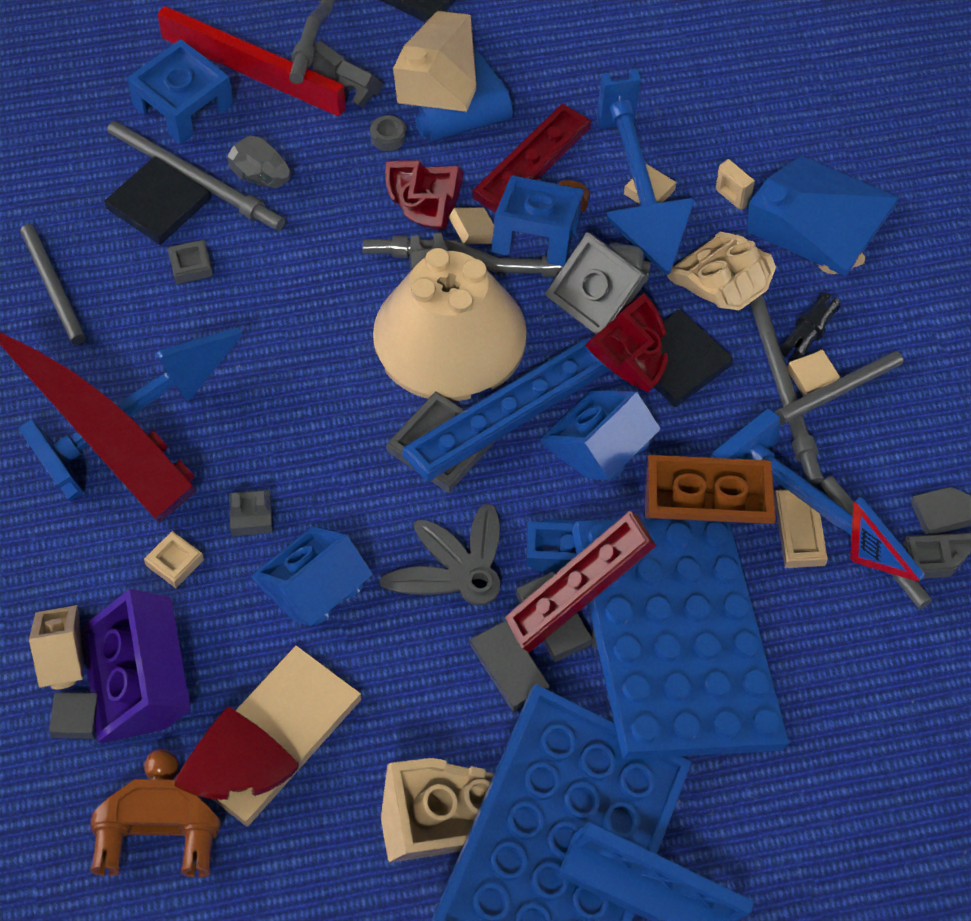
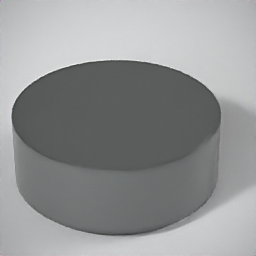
[370,115,406,151]

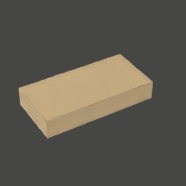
[774,490,828,568]

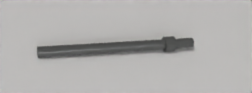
[107,121,285,231]
[750,294,824,486]

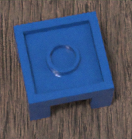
[127,39,234,145]
[491,175,584,267]

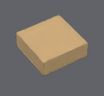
[715,159,755,210]
[624,164,676,204]
[449,208,494,244]
[787,350,840,397]
[144,531,204,588]

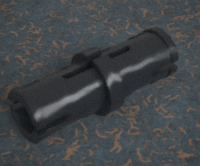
[781,292,841,361]

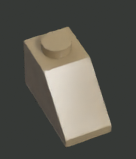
[29,605,85,689]

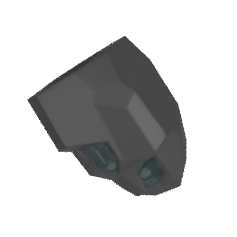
[227,135,291,188]

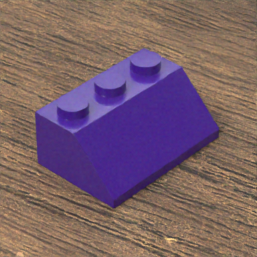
[81,589,191,743]

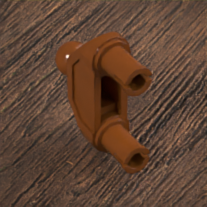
[90,749,220,878]

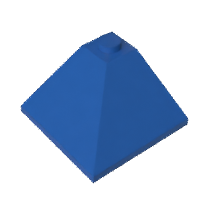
[747,156,899,276]

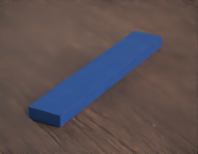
[402,338,610,482]

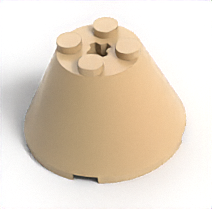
[373,248,526,401]

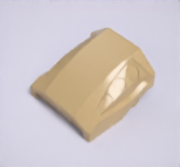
[667,231,776,310]

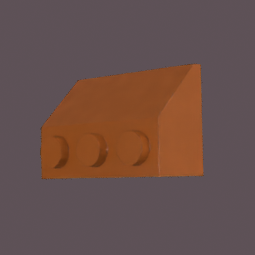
[645,455,776,524]

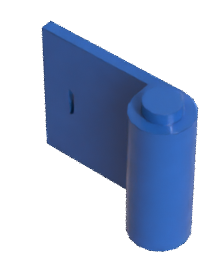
[415,46,513,142]

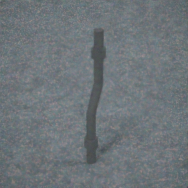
[289,0,335,84]
[362,236,568,278]

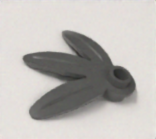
[380,504,500,606]

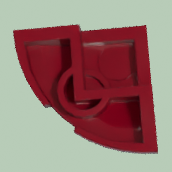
[385,160,464,230]
[585,293,668,392]
[174,706,299,800]

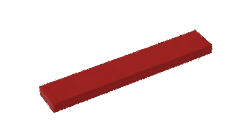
[157,6,346,117]

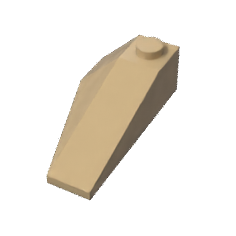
[393,11,476,112]
[381,758,494,863]

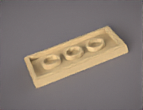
[212,646,361,827]

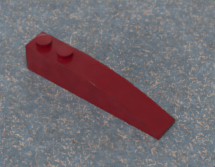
[0,332,196,524]

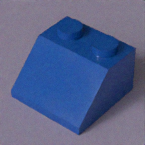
[540,390,660,480]
[250,526,373,626]

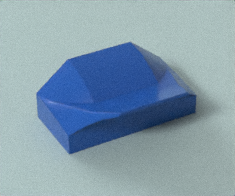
[526,519,577,575]

